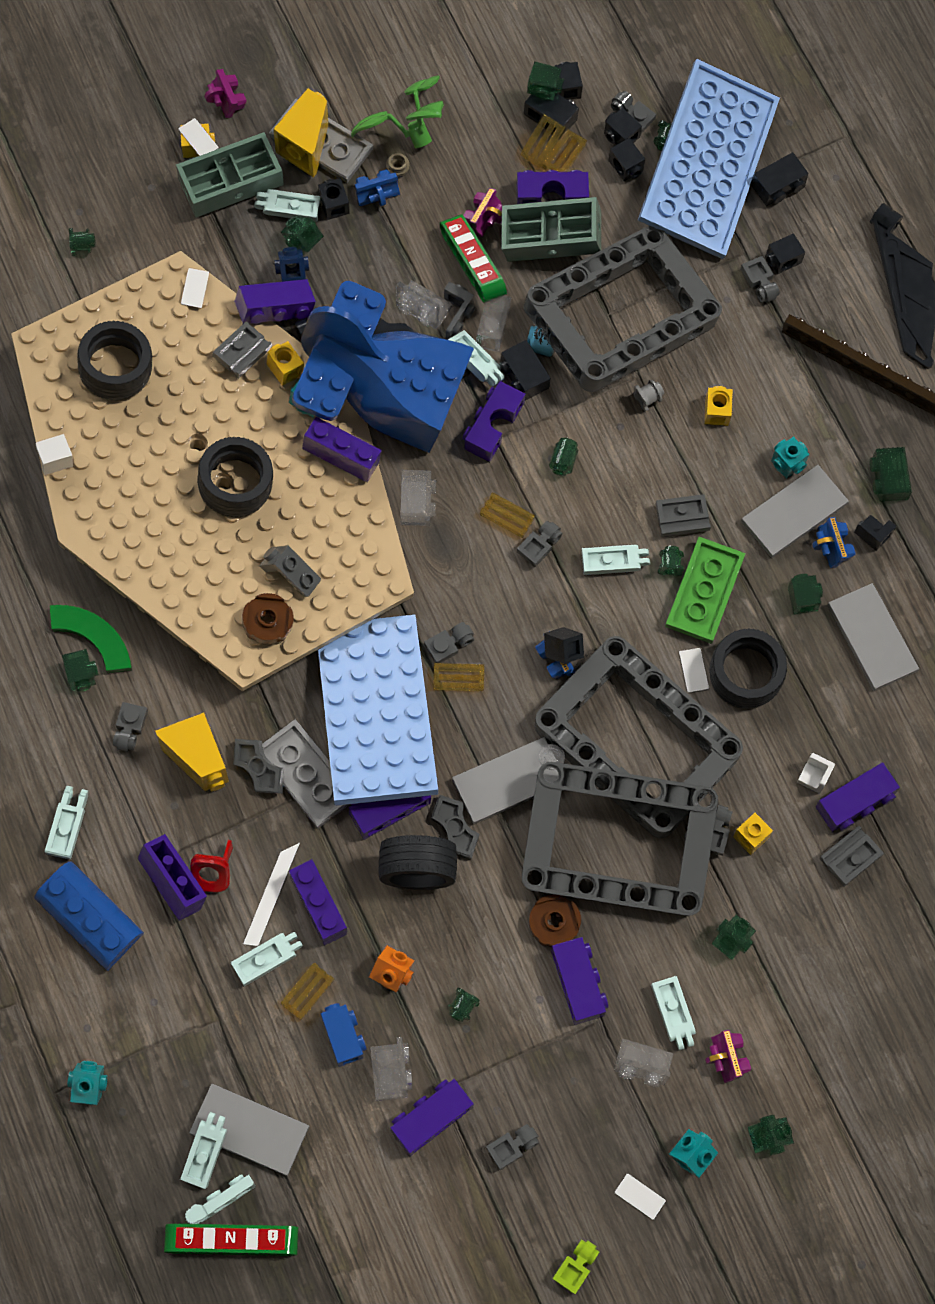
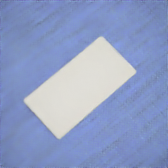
[179,118,218,156]
[181,268,209,308]
[679,648,709,692]
[615,1174,666,1219]

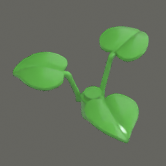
[351,75,444,148]

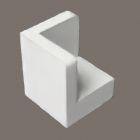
[36,434,73,475]
[797,753,835,794]

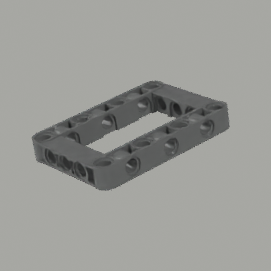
[523,226,722,392]
[534,636,743,838]
[522,762,718,915]

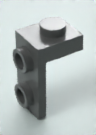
[444,282,476,340]
[259,545,321,597]

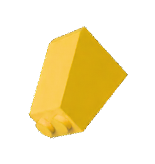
[273,88,328,178]
[155,713,229,791]

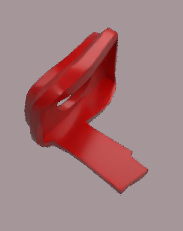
[190,840,233,892]

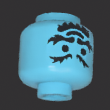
[527,325,554,357]

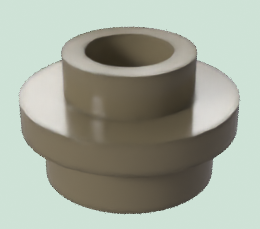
[386,153,410,177]

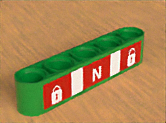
[439,214,507,303]
[164,1224,298,1256]

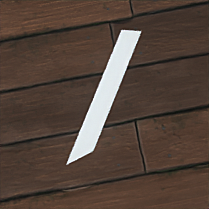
[243,843,300,946]

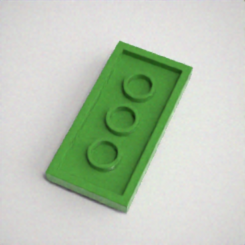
[665,537,746,644]

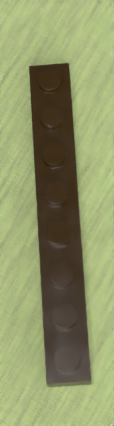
[781,314,935,416]

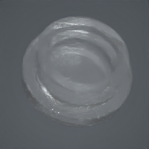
[539,744,565,770]

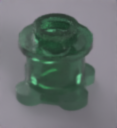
[653,120,672,151]
[69,228,96,256]
[657,546,684,576]
[447,987,480,1022]

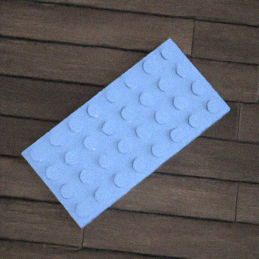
[638,59,780,259]
[318,615,438,806]

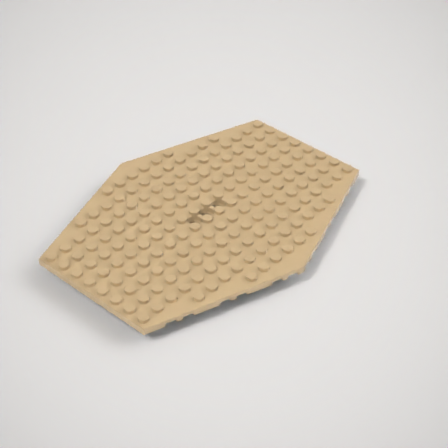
[11,251,414,691]

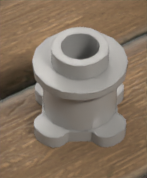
[633,380,664,412]

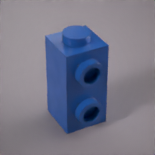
[321,1003,367,1067]

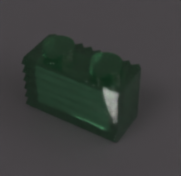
[869,447,912,502]

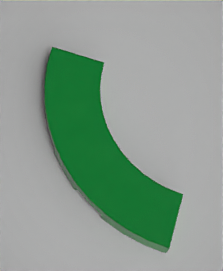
[50,605,132,673]

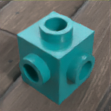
[771,436,809,479]
[67,1061,108,1105]
[669,1129,718,1178]

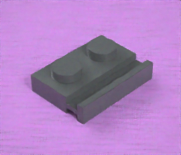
[212,322,272,379]
[655,494,711,537]
[820,826,884,887]

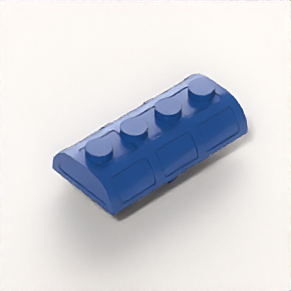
[34,861,144,971]

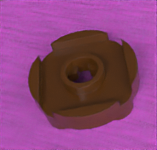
[242,593,294,644]
[529,894,581,947]

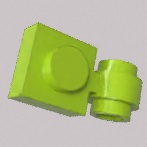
[553,1240,600,1295]

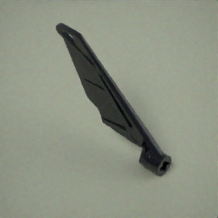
[870,203,935,369]

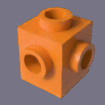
[369,945,415,992]

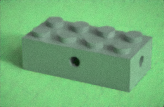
[176,132,284,218]
[502,197,601,262]

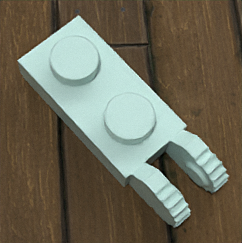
[45,786,88,860]
[185,1175,256,1224]

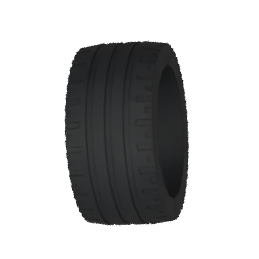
[77,320,152,401]
[197,437,273,517]
[709,628,787,709]
[378,835,457,890]

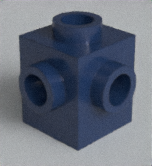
[274,247,310,282]

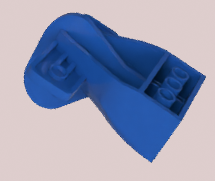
[292,281,474,453]

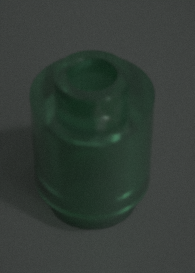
[549,438,579,476]

